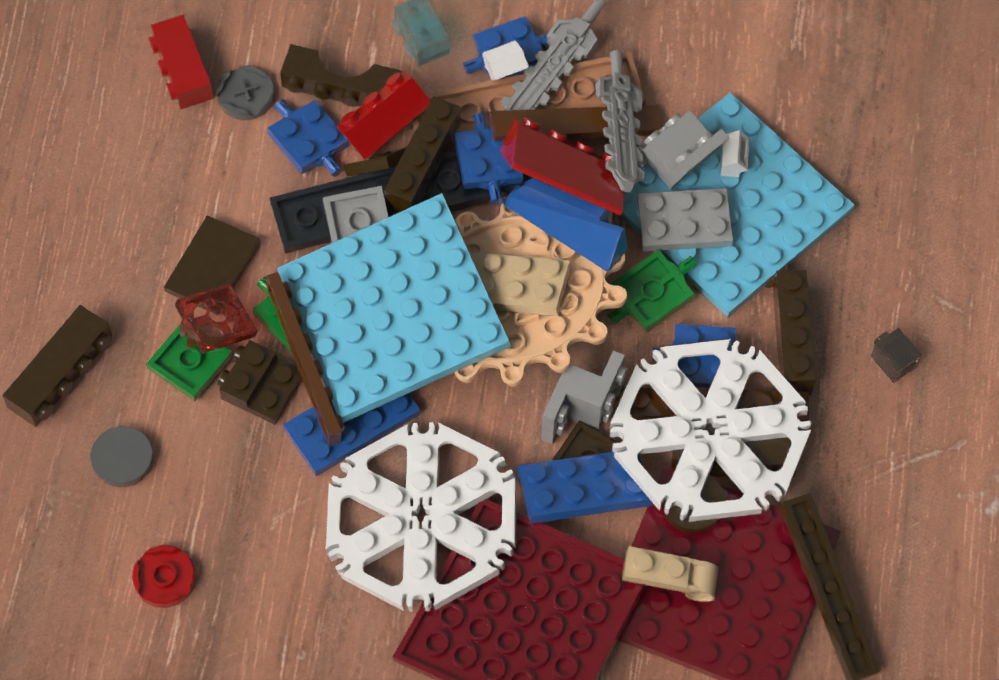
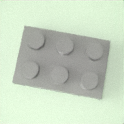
[322,186,388,243]
[637,188,733,252]

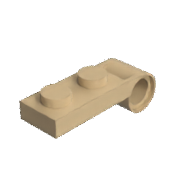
[622,546,718,602]

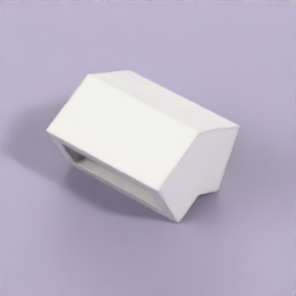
[483,40,529,80]
[721,130,749,177]

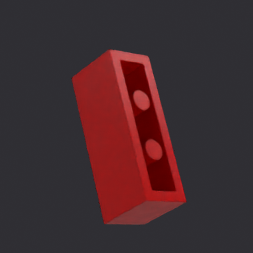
[148,15,213,110]
[337,70,431,160]

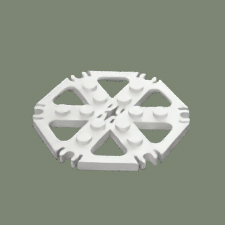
[610,339,811,522]
[326,422,516,612]

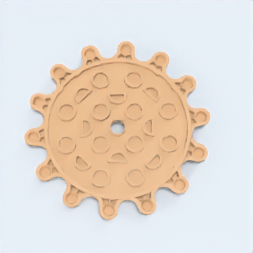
[455,202,627,387]

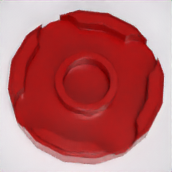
[132,545,196,608]

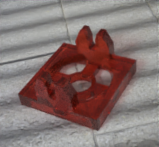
[175,284,258,354]

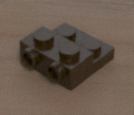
[218,340,302,425]

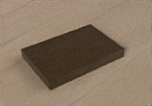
[164,215,260,315]

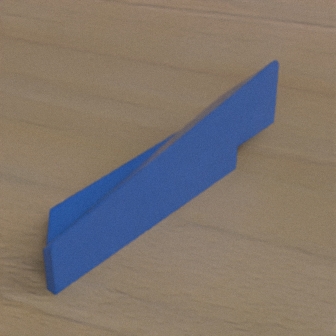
[504,178,628,271]

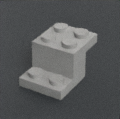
[637,110,729,189]
[541,351,627,444]

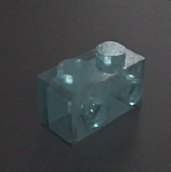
[391,0,450,66]

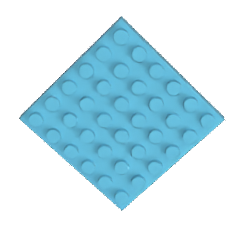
[619,93,855,318]
[277,193,511,423]

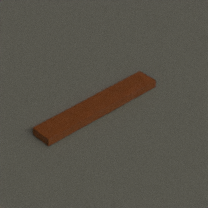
[489,105,663,142]

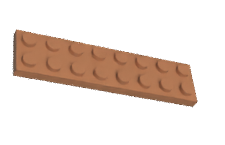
[411,52,646,147]

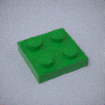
[146,319,233,401]

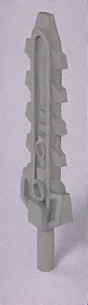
[500,0,606,111]
[595,50,644,192]

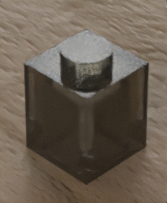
[871,328,922,383]

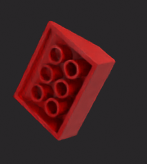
[500,117,624,215]

